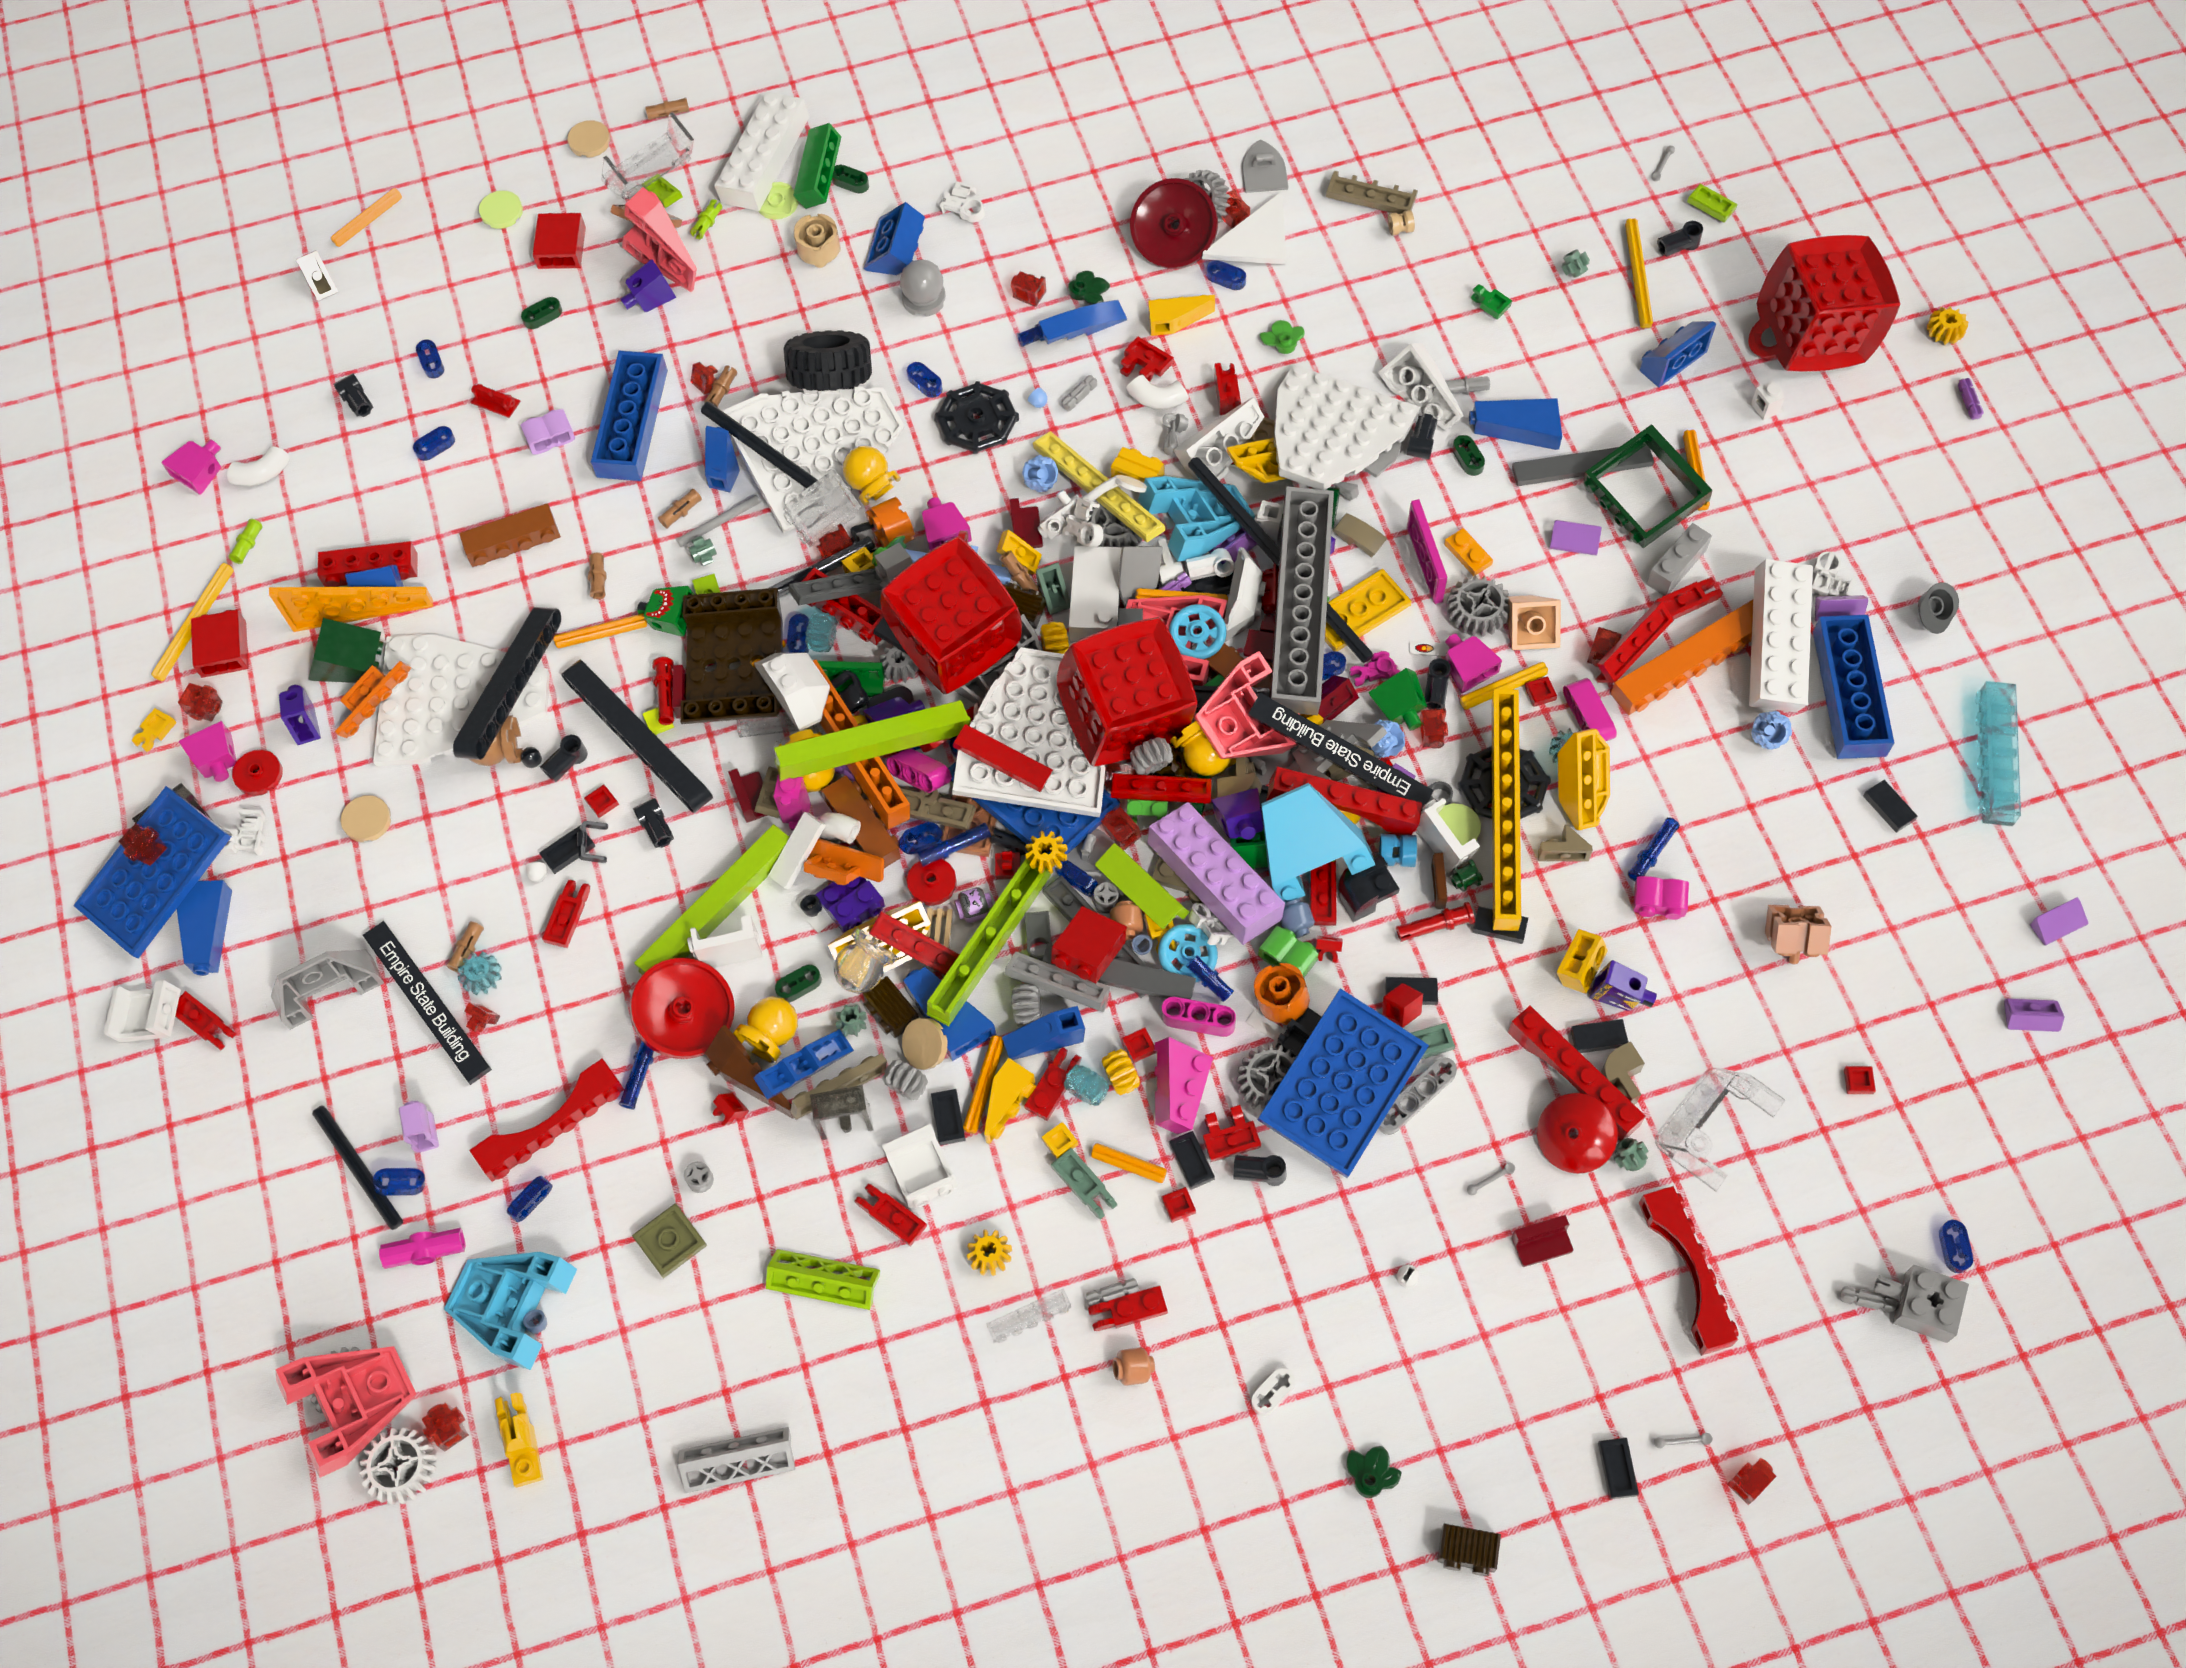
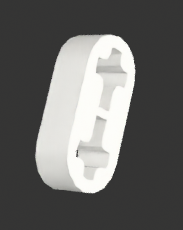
[1251,1368,1295,1416]

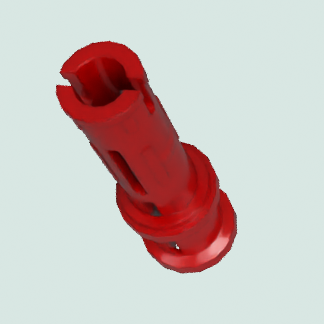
[652,657,674,725]
[1396,902,1475,942]

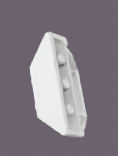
[1224,547,1266,642]
[754,653,830,731]

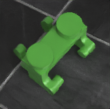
[1127,799,1168,825]

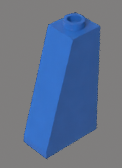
[1469,398,1562,450]
[177,880,232,976]
[903,967,996,1061]

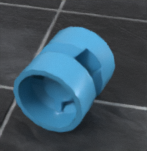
[1379,834,1417,867]

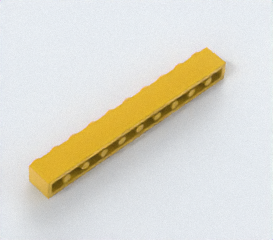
[1491,689,1521,931]

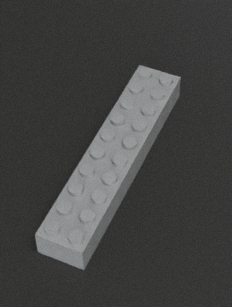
[1270,487,1334,716]

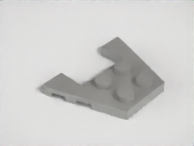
[1292,720,1387,780]

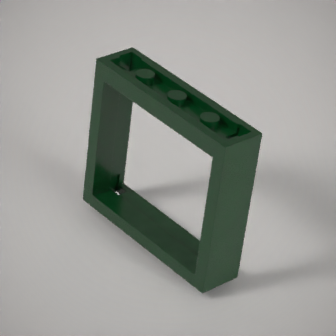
[1583,424,1713,548]

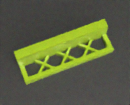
[766,1249,880,1310]

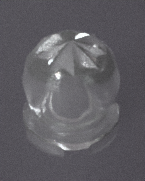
[833,927,898,994]

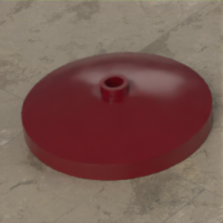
[1130,178,1218,269]

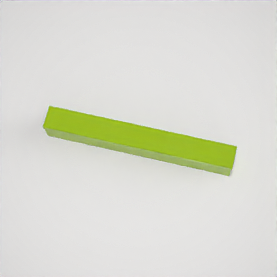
[774,700,971,782]
[634,824,790,975]
[926,859,1051,1027]

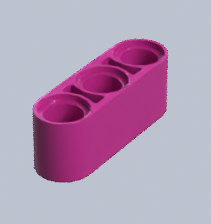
[1563,678,1617,741]
[886,748,951,793]
[1162,997,1236,1037]

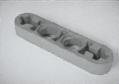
[1378,1058,1457,1135]

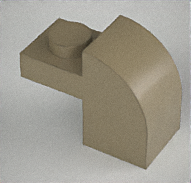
[1217,757,1262,798]
[1601,1041,1645,1105]

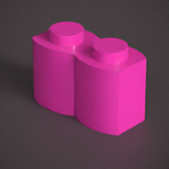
[1633,876,1689,920]

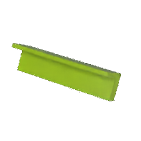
[1095,843,1190,929]

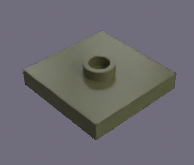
[632,1203,707,1279]

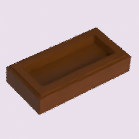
[1431,853,1448,909]

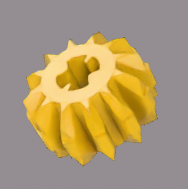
[1927,306,1969,346]
[1040,622,1069,654]
[1025,831,1068,874]
[1102,1049,1140,1095]
[966,1229,1012,1276]

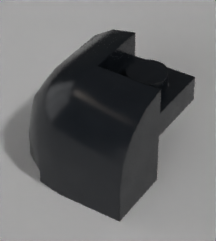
[1338,852,1400,922]

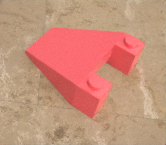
[622,187,697,292]
[1126,595,1227,686]
[1194,651,1300,759]
[275,1346,416,1478]

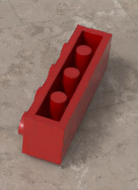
[317,541,418,587]
[802,568,884,645]

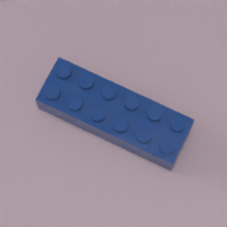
[591,351,668,481]
[1813,615,1895,759]

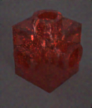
[178,683,223,722]
[118,823,167,866]
[422,1402,469,1451]

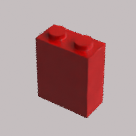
[532,213,586,269]
[191,609,249,678]
[1051,906,1127,984]

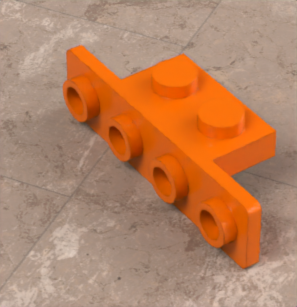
[335,661,411,738]
[804,838,884,885]

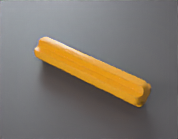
[1091,1143,1167,1183]

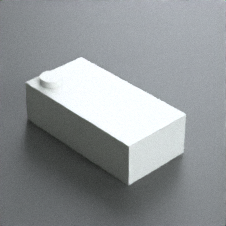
[1069,546,1122,642]

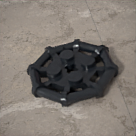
[934,381,1019,454]
[1457,746,1551,819]

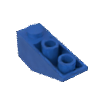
[705,426,740,493]
[1002,1006,1085,1060]

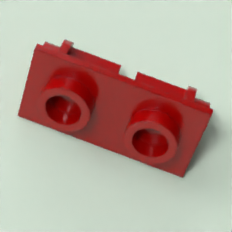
[471,383,521,418]
[1261,564,1279,614]

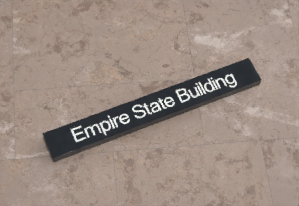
[1248,693,1434,811]
[362,921,492,1085]

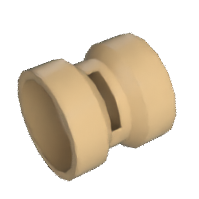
[1388,210,1415,236]

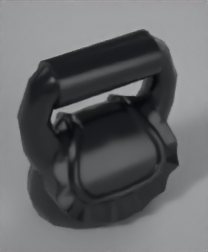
[830,670,869,714]

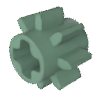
[1561,249,1590,278]
[688,536,717,566]
[835,1004,867,1037]
[1614,1138,1649,1171]

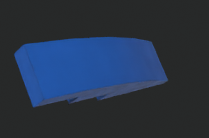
[1038,300,1127,344]
[754,1029,854,1100]

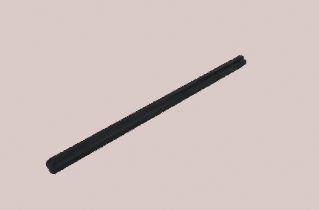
[1188,457,1373,663]

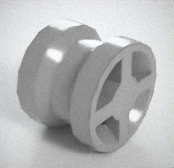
[1094,882,1119,913]
[684,1161,714,1193]

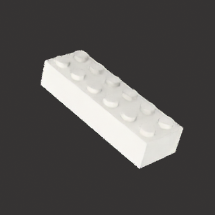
[714,92,809,211]
[1749,559,1813,713]

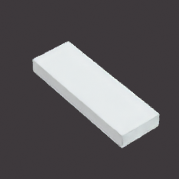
[768,812,826,889]

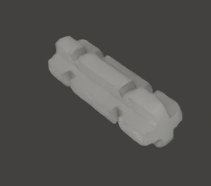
[1061,375,1097,411]
[1086,1278,1139,1307]
[1840,1286,1897,1313]

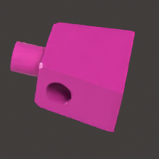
[161,439,221,495]
[922,497,972,552]
[1445,633,1502,694]
[179,721,237,782]

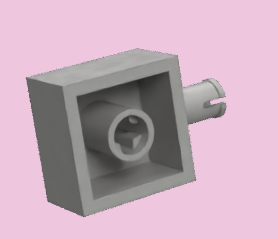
[1873,1265,1969,1343]

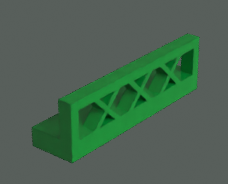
[812,660,885,697]

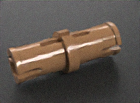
[645,98,690,120]
[704,365,737,408]
[658,489,702,529]
[999,550,1039,592]
[588,553,607,599]
[446,921,484,973]

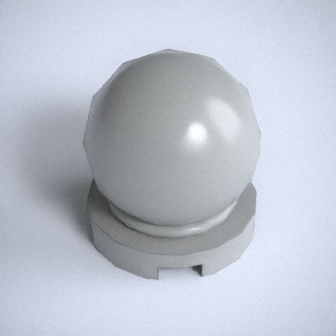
[900,259,946,317]

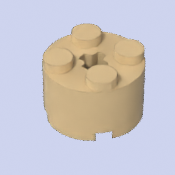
[794,214,841,268]

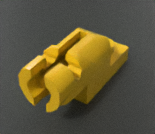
[494,1393,544,1488]

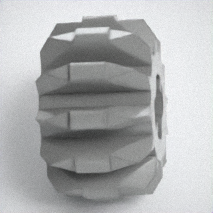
[879,645,919,683]
[1130,737,1173,775]
[1012,983,1042,1027]
[882,1060,928,1100]

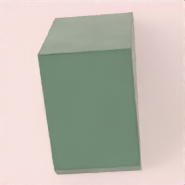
[1036,562,1071,615]

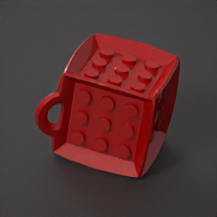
[1748,235,1901,372]
[881,530,1022,694]
[1057,617,1197,767]

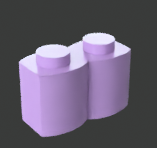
[521,409,575,455]
[399,1101,439,1153]

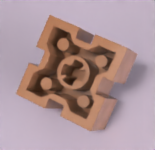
[1765,905,1832,964]

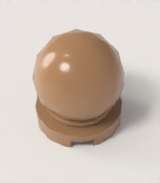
[469,715,523,766]

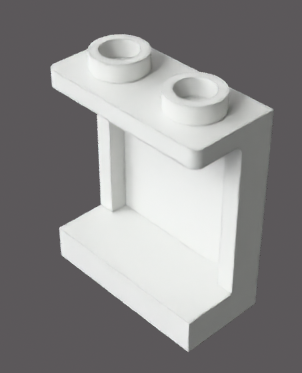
[1417,798,1480,873]
[687,914,763,968]
[104,980,181,1043]
[882,1124,958,1209]

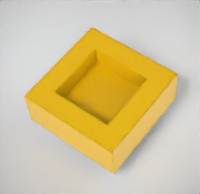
[1042,1122,1079,1159]

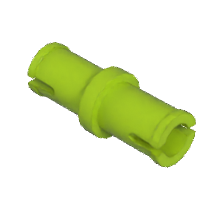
[690,199,723,240]
[228,519,263,564]

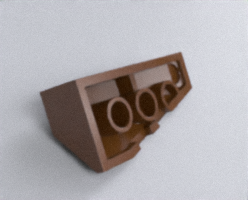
[705,1025,794,1119]

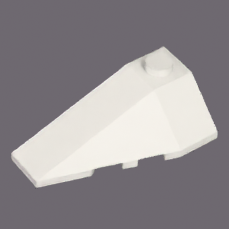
[1378,343,1463,431]
[1173,398,1264,481]

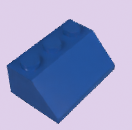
[863,202,925,276]
[1640,321,1716,388]

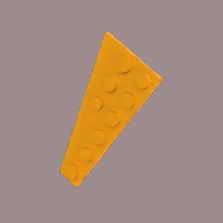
[269,587,433,632]

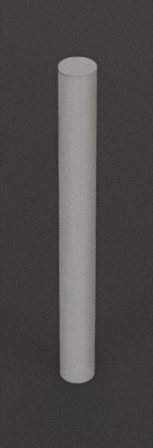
[676,495,761,547]

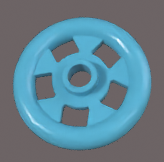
[1169,604,1226,659]
[1158,924,1218,982]

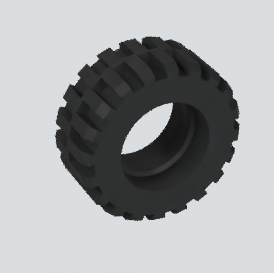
[783,330,872,391]

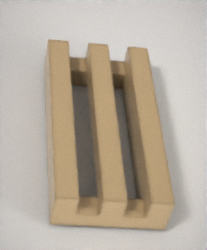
[926,908,953,948]

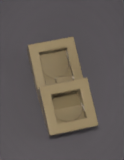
[1332,513,1387,558]
[754,766,779,818]

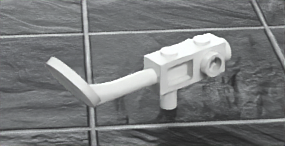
[1038,475,1147,539]

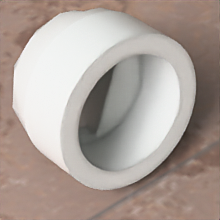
[526,862,547,883]
[1397,1264,1419,1288]

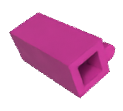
[774,774,811,831]

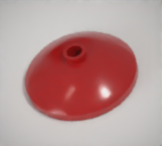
[1537,1093,1618,1174]

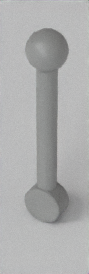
[1652,145,1675,181]
[1467,1163,1515,1195]
[1654,1433,1713,1449]

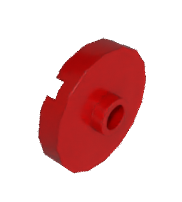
[232,750,283,796]
[907,857,957,906]

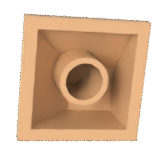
[1508,595,1561,650]

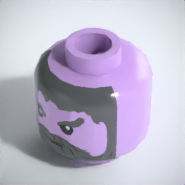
[954,887,993,923]

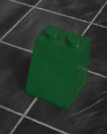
[308,618,384,683]

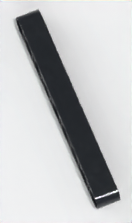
[453,607,561,760]
[561,659,713,813]

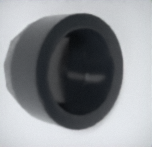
[521,747,542,768]
[800,895,822,917]

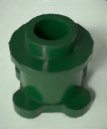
[1450,859,1483,892]

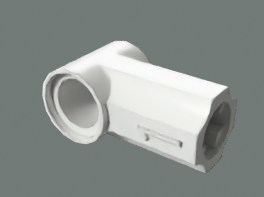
[1152,538,1184,586]
[1185,548,1235,581]

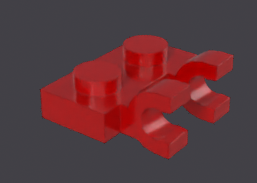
[1120,336,1174,382]
[1203,1105,1261,1162]

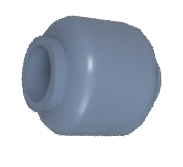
[1280,899,1315,938]

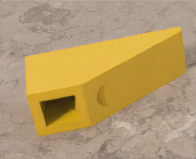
[1148,295,1215,336]
[984,1058,1036,1144]

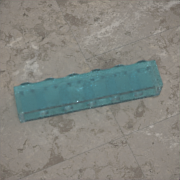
[1975,681,2021,826]

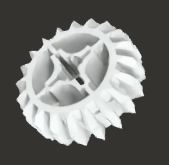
[359,1427,437,1505]

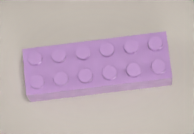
[1148,802,1285,945]

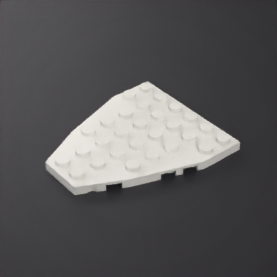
[1274,364,1420,490]
[723,387,904,533]
[373,634,550,766]
[952,647,1105,817]

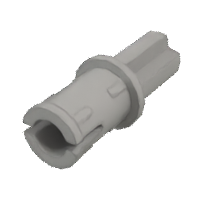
[1445,376,1490,395]

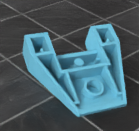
[1138,476,1255,562]
[1261,783,1375,903]
[444,1252,577,1370]

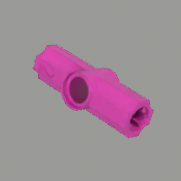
[379,1228,466,1269]

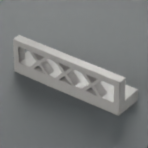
[1005,951,1110,1012]
[678,1427,795,1493]

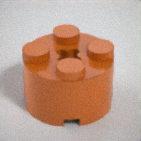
[865,497,915,548]
[1254,963,1310,1025]

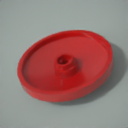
[630,958,735,1059]

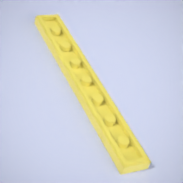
[1032,431,1165,542]

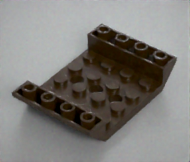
[680,588,783,724]

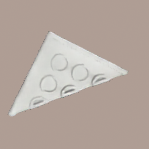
[1202,193,1287,264]

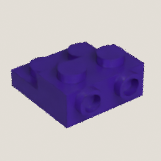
[815,876,885,933]

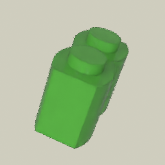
[1258,926,1319,977]

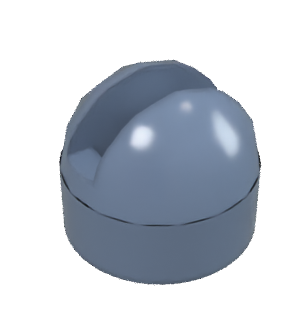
[1132,934,1153,955]
[523,1309,547,1334]

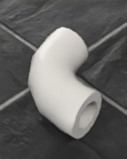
[1126,375,1189,409]
[227,446,290,486]
[817,812,861,844]

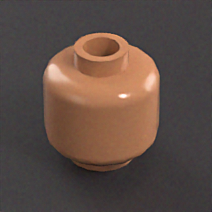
[1110,901,1143,940]
[1112,1347,1155,1386]

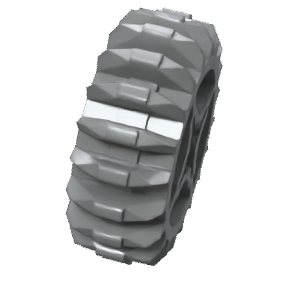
[1184,170,1231,223]
[1087,503,1143,547]
[1447,575,1510,637]
[1237,1043,1297,1112]

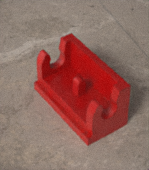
[1214,363,1241,415]

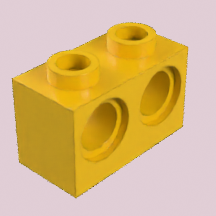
[1557,929,1608,994]

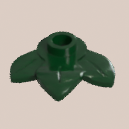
[1068,271,1110,304]
[1346,1446,1402,1498]

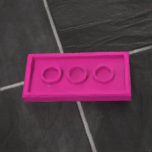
[1407,499,1447,604]

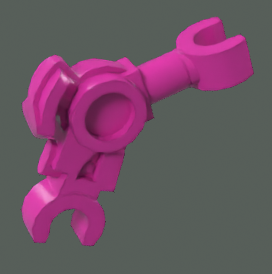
[1350,651,1400,686]

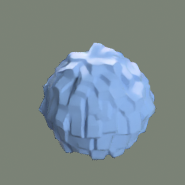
[1022,455,1058,492]
[1751,711,1792,750]
[1368,719,1405,758]

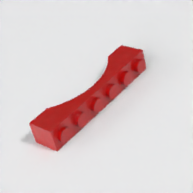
[1266,767,1422,835]
[1508,1005,1646,1141]
[469,1058,624,1182]
[1639,1186,1739,1356]

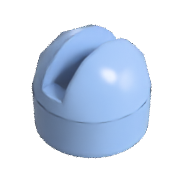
[1028,387,1047,408]

